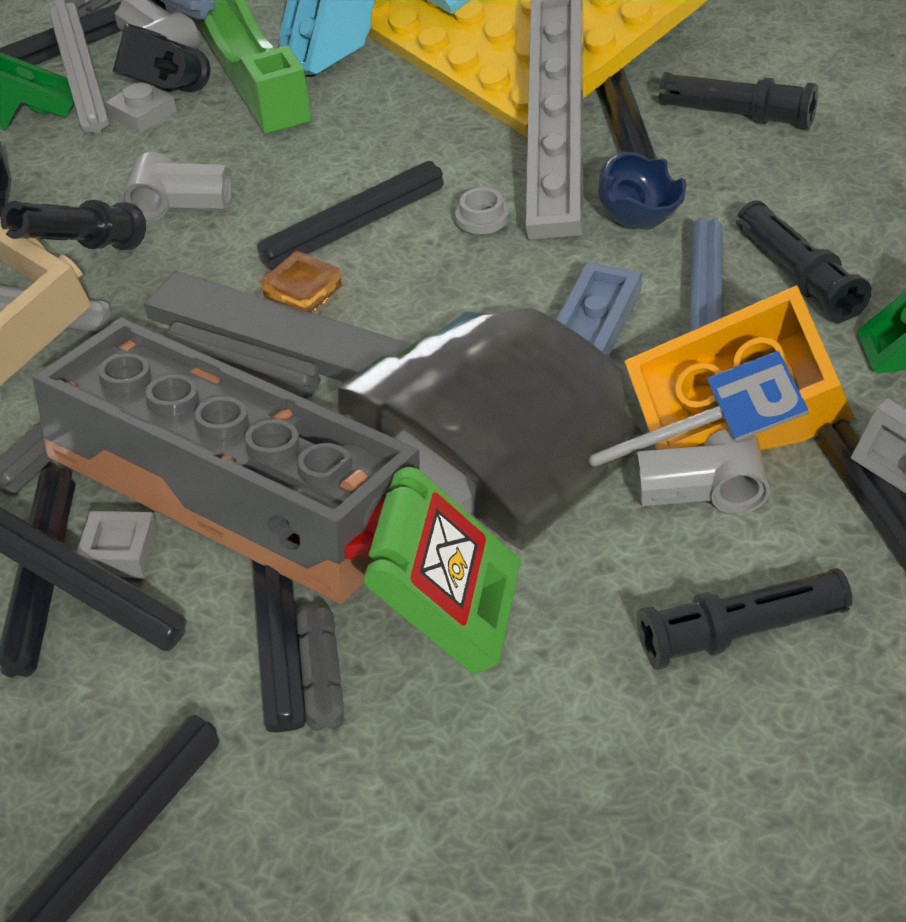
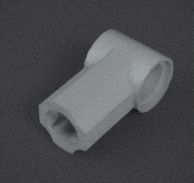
[114,0,200,49]
[121,152,233,220]
[635,428,770,513]

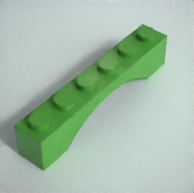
[193,0,312,134]

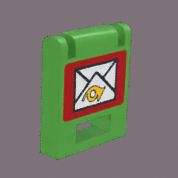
[363,467,521,674]

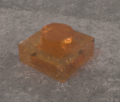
[261,251,342,313]

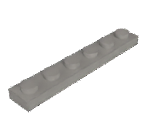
[526,0,583,240]

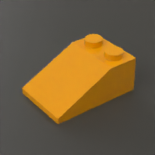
[624,285,856,450]

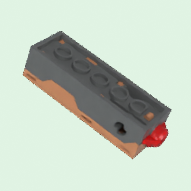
[32,318,420,604]

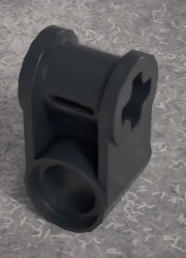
[113,23,211,92]

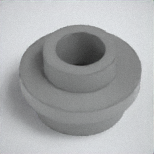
[455,187,509,234]

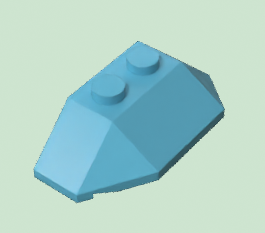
[278,0,375,75]

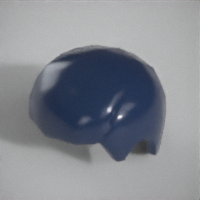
[598,152,687,229]

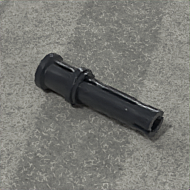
[659,72,818,130]
[0,200,146,251]
[736,200,872,324]
[637,568,853,670]

